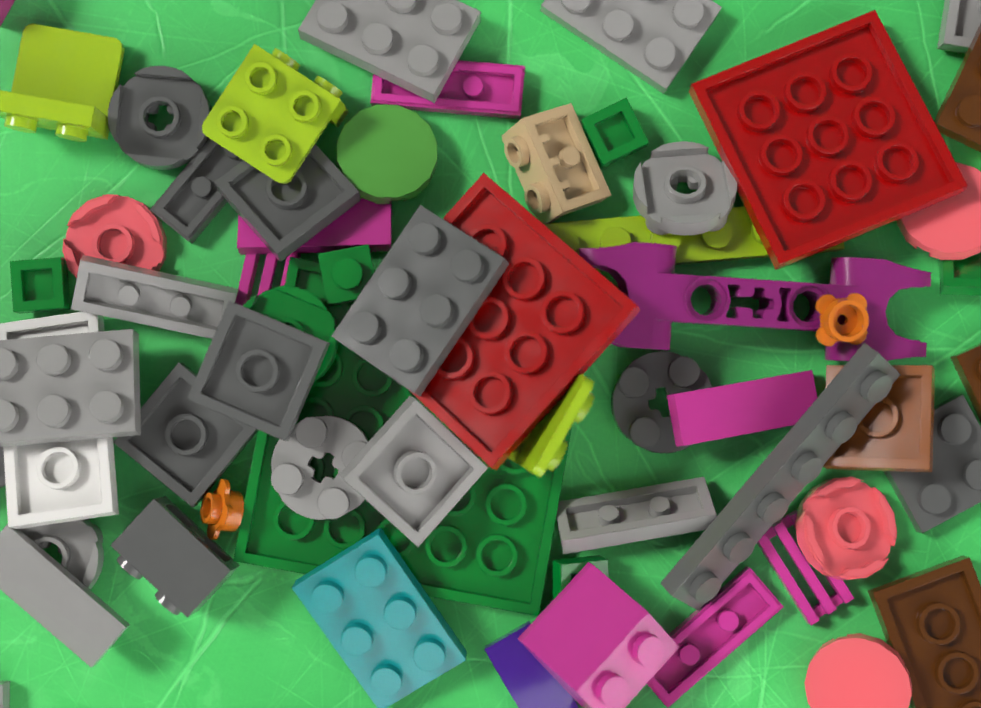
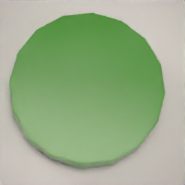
[337,105,437,204]

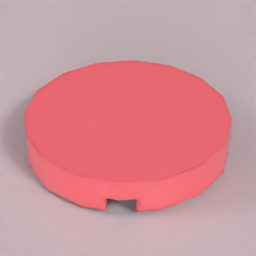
[897,162,981,260]
[62,194,167,279]
[795,477,897,580]
[804,633,912,708]

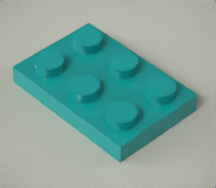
[292,528,467,708]

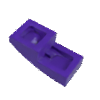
[484,621,580,708]

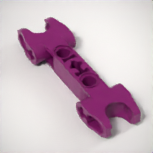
[576,242,931,361]

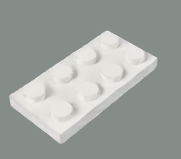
[0,312,119,529]

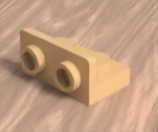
[502,103,611,224]

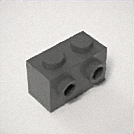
[110,496,240,618]

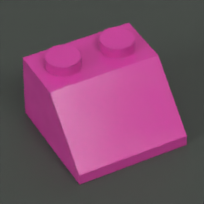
[517,562,679,708]

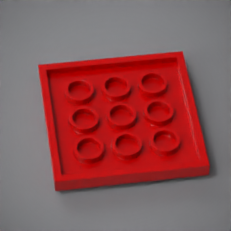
[689,10,968,270]
[409,173,641,470]

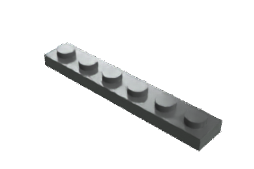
[660,343,901,611]

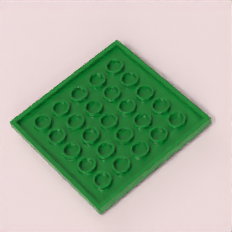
[233,257,573,616]

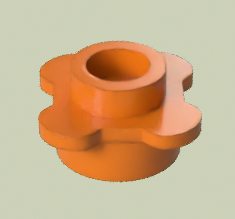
[815,293,869,346]
[200,479,244,540]

